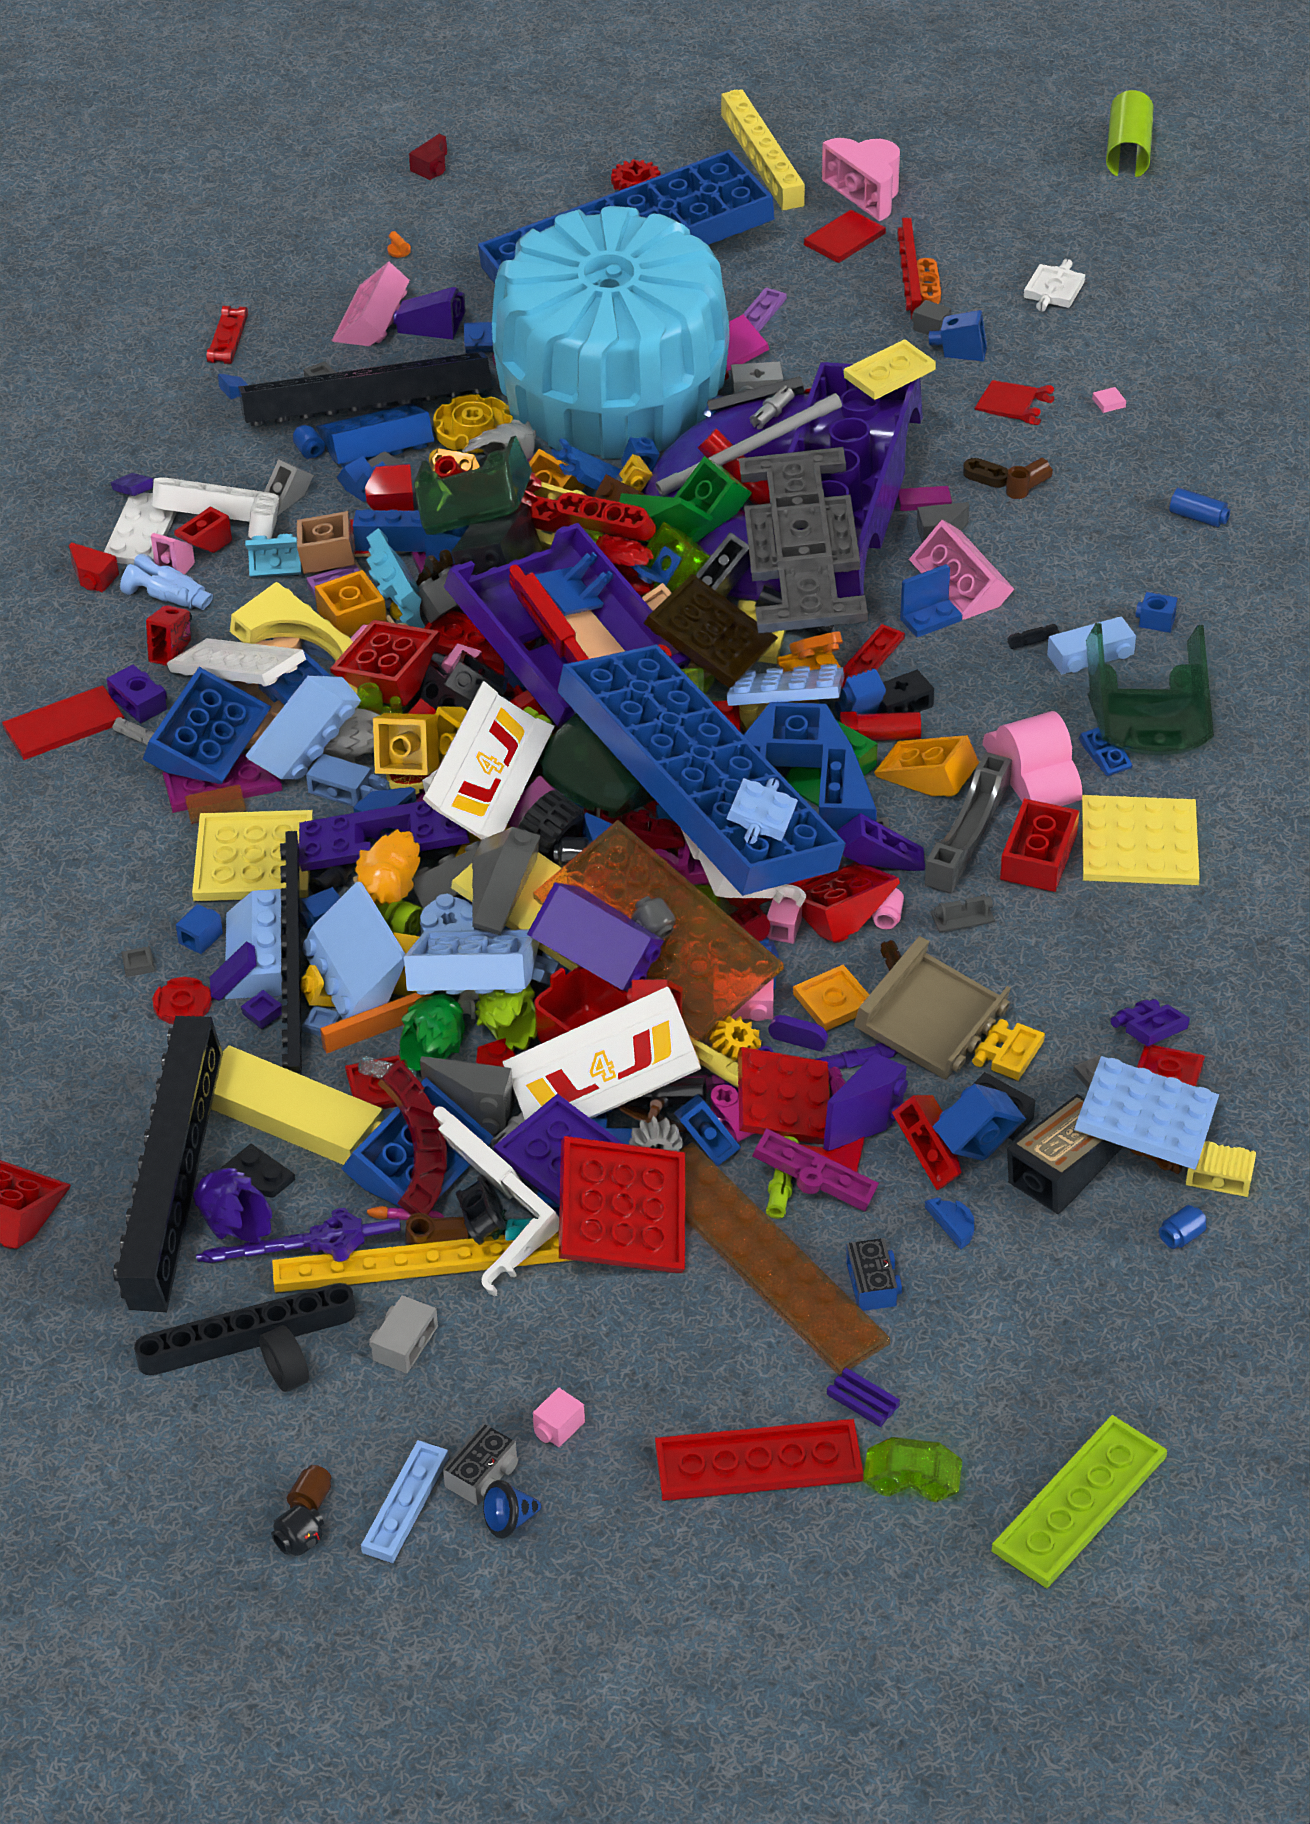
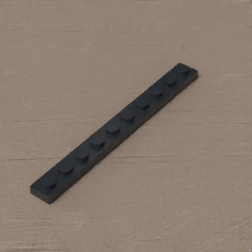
[280,831,302,1075]

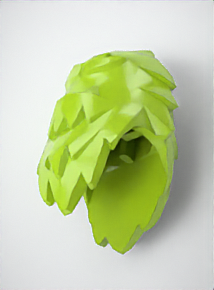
[475,983,537,1051]

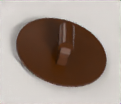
[617,1097,687,1132]

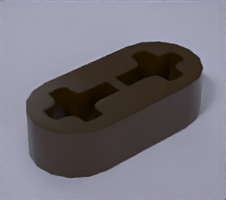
[963,458,1008,488]

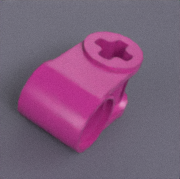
[710,1085,754,1143]

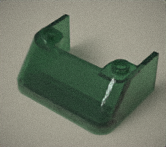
[414,436,532,535]

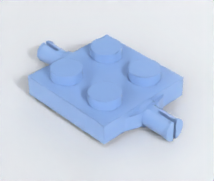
[727,778,798,844]

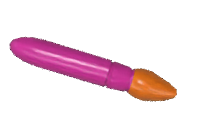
[366,1206,444,1220]

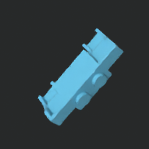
[366,528,425,628]

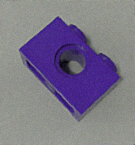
[106,664,167,724]

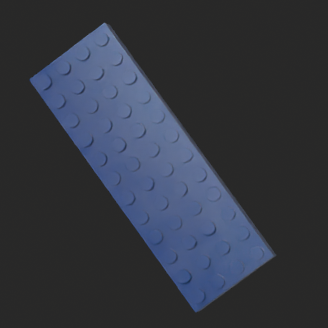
[478,149,775,284]
[558,645,846,896]

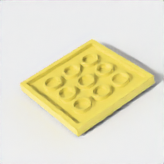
[1082,795,1200,885]
[192,810,314,901]

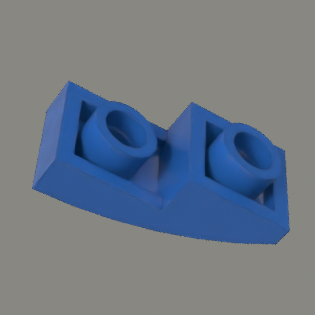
[1079,725,1133,776]

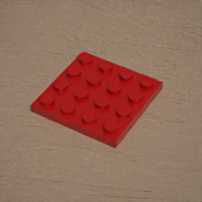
[558,1136,685,1273]

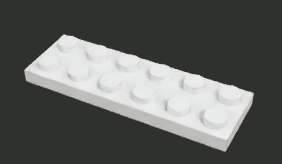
[167,638,306,686]

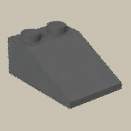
[420,1056,514,1135]

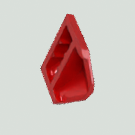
[365,464,414,511]

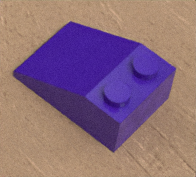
[823,1053,908,1151]

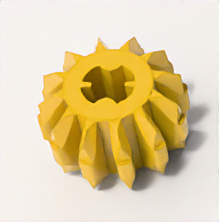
[709,1016,761,1063]

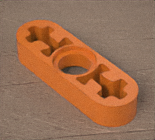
[917,258,941,304]

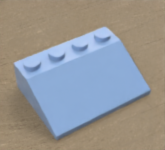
[302,882,405,1019]
[404,929,539,995]

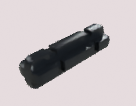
[1007,624,1059,649]

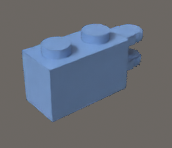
[306,753,390,807]

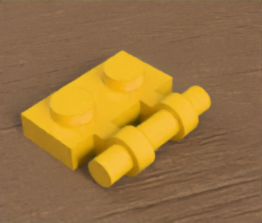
[972,1019,1045,1081]

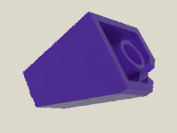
[393,287,466,340]

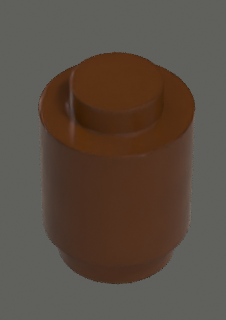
[287,1465,332,1511]

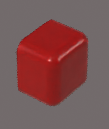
[535,966,628,1043]

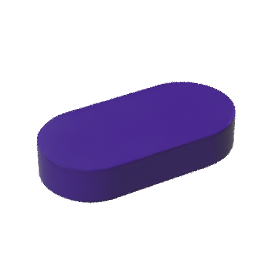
[768,1015,828,1051]

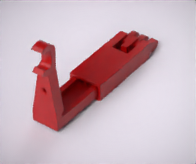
[509,565,672,663]

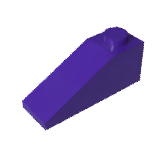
[837,813,925,871]

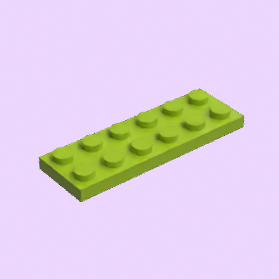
[991,1415,1167,1589]

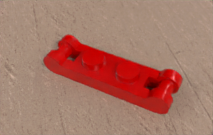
[206,306,248,364]

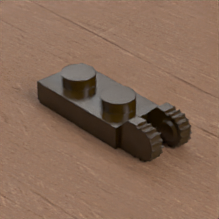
[416,549,453,586]

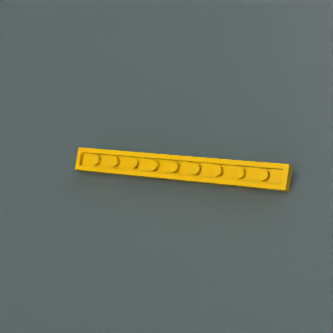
[272,1231,572,1293]

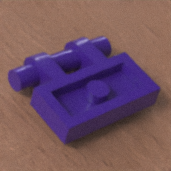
[1111,999,1190,1046]

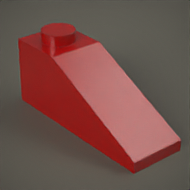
[892,1095,962,1190]

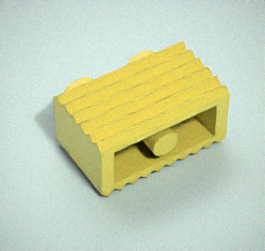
[1186,1141,1256,1197]

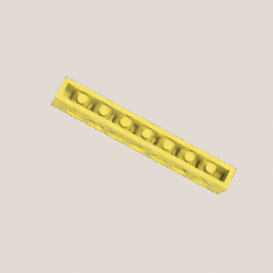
[721,89,805,210]

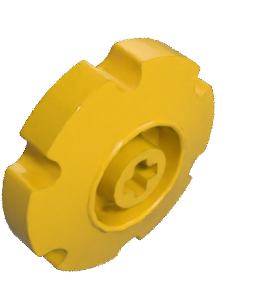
[433,394,513,453]

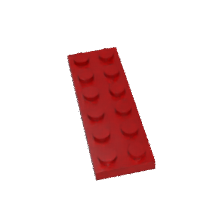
[655,1419,864,1501]

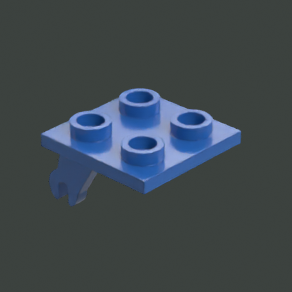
[535,552,613,616]

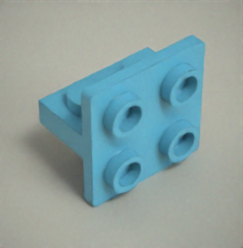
[245,534,303,577]

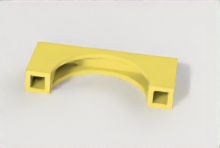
[230,582,379,709]

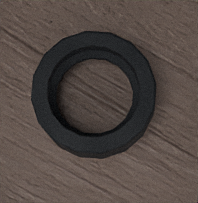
[259,1325,309,1392]

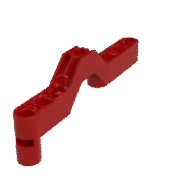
[434,455,656,541]

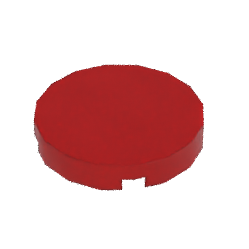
[152,977,212,1024]

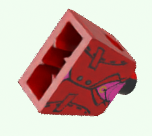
[146,605,192,666]

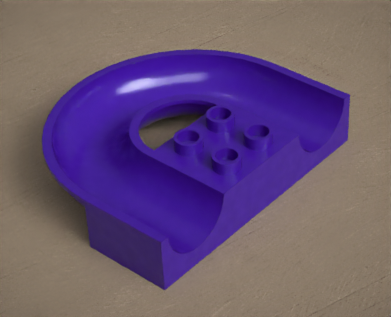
[642,362,923,600]

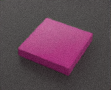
[726,314,769,371]

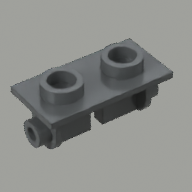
[930,894,995,933]

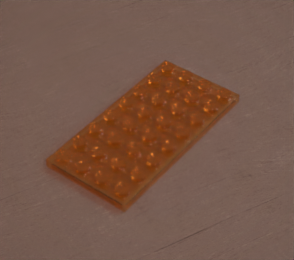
[533,820,784,1043]

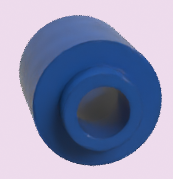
[293,425,325,459]
[1159,1205,1206,1249]

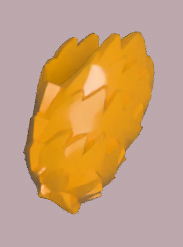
[355,829,420,906]

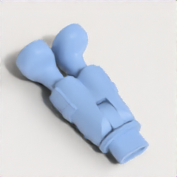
[120,554,213,610]

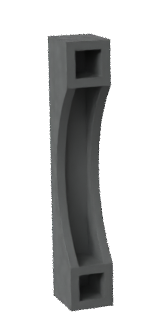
[925,752,1012,893]

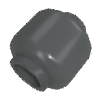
[631,896,676,939]

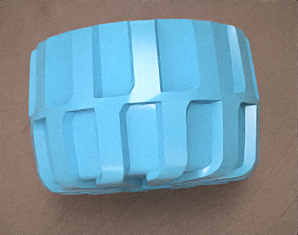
[492,206,730,459]

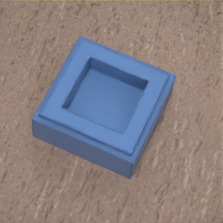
[302,1006,341,1036]

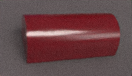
[729,901,771,942]

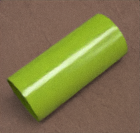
[1106,90,1154,177]

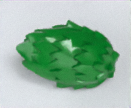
[399,993,465,1074]

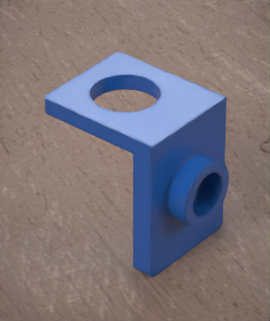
[630,546,682,586]

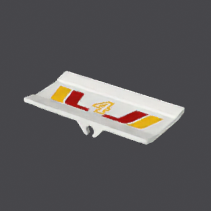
[423,681,554,839]
[503,987,701,1120]

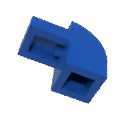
[336,456,386,502]

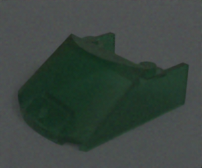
[1086,623,1214,755]
[537,713,655,818]

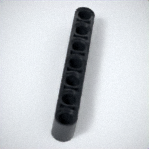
[134,1283,356,1376]

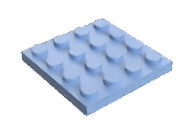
[727,664,844,706]
[1074,1056,1219,1170]

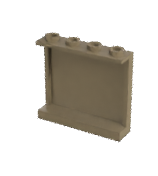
[854,936,1011,1080]

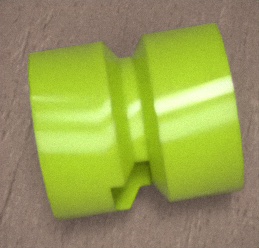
[375,899,424,936]

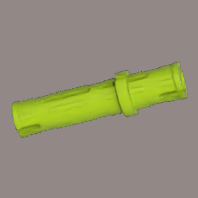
[766,1136,799,1219]

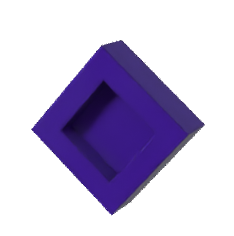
[241,990,282,1029]

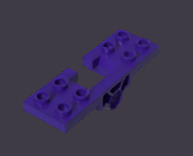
[299,801,470,872]

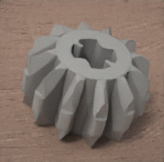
[629,1115,683,1152]

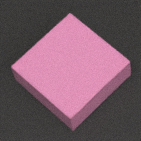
[1092,387,1126,413]

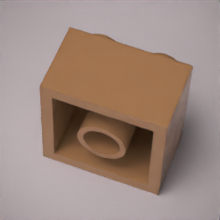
[297,511,355,574]

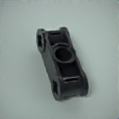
[455,1175,507,1245]

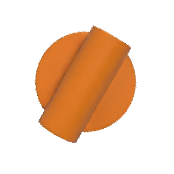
[387,231,411,258]

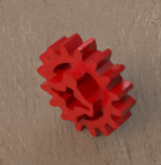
[611,159,661,191]

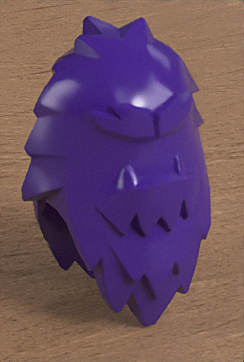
[193,1168,272,1242]

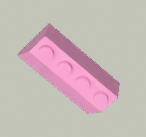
[332,262,410,346]
[909,520,1014,620]

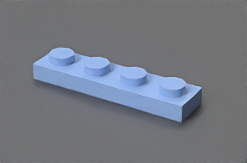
[361,1440,449,1563]

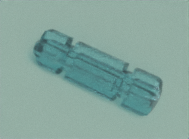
[358,1056,417,1079]

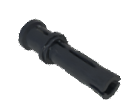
[309,837,376,894]

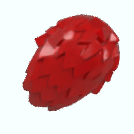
[596,534,654,595]

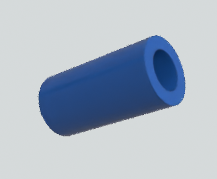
[1169,488,1230,527]

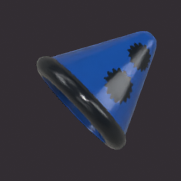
[483,1480,541,1539]

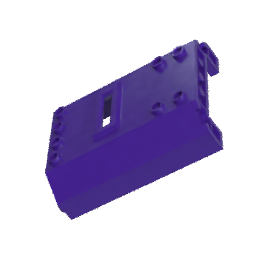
[444,523,691,735]

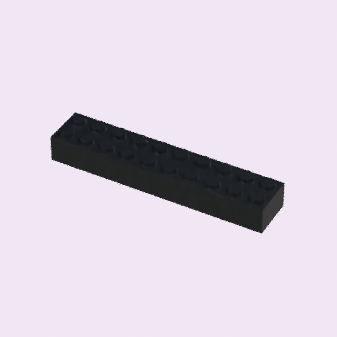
[238,351,492,426]
[113,1016,223,1313]

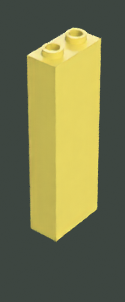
[211,1045,384,1165]

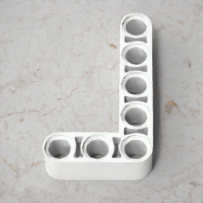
[152,477,279,539]

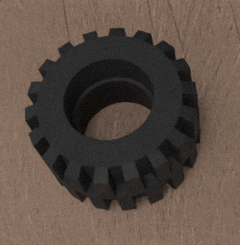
[518,790,585,862]

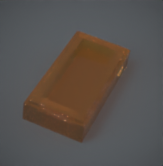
[185,785,246,824]

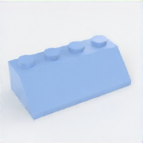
[245,676,361,779]
[225,889,284,999]

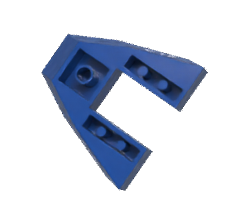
[744,702,877,831]

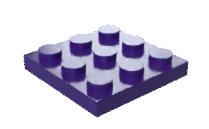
[493,1094,624,1205]

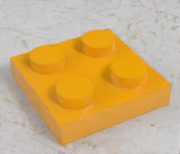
[793,964,869,1031]

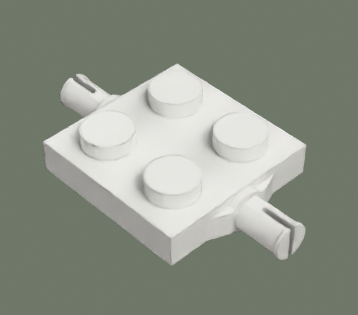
[1024,259,1085,311]

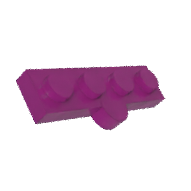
[752,1128,879,1211]

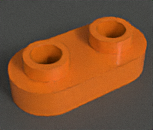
[789,631,843,660]

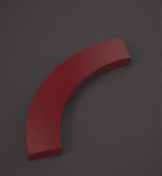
[378,1060,447,1215]

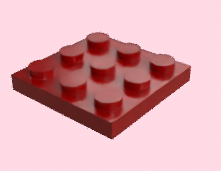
[738,1047,829,1144]

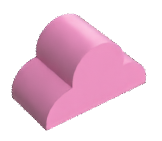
[822,138,900,221]
[982,711,1082,806]

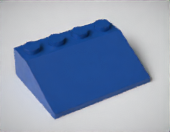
[316,403,434,467]
[143,667,271,784]
[341,1077,494,1208]

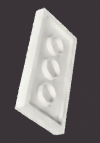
[104,492,177,565]

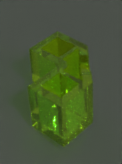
[863,1437,962,1502]

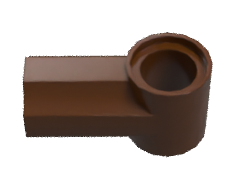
[1006,458,1053,499]
[405,1213,468,1245]

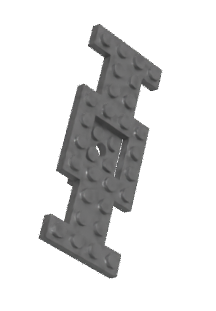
[739,447,868,633]

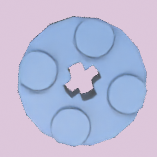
[420,893,479,935]

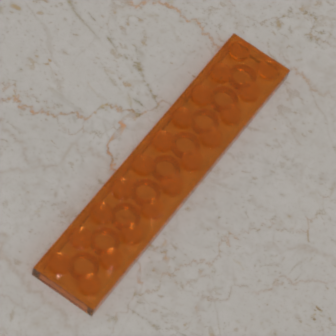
[680,1142,890,1376]

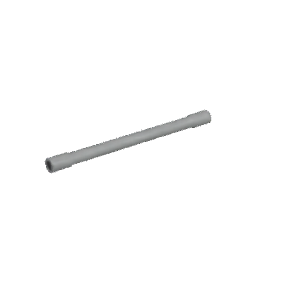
[655,393,842,497]

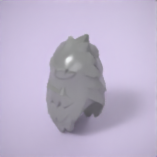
[462,420,536,476]
[323,708,380,763]

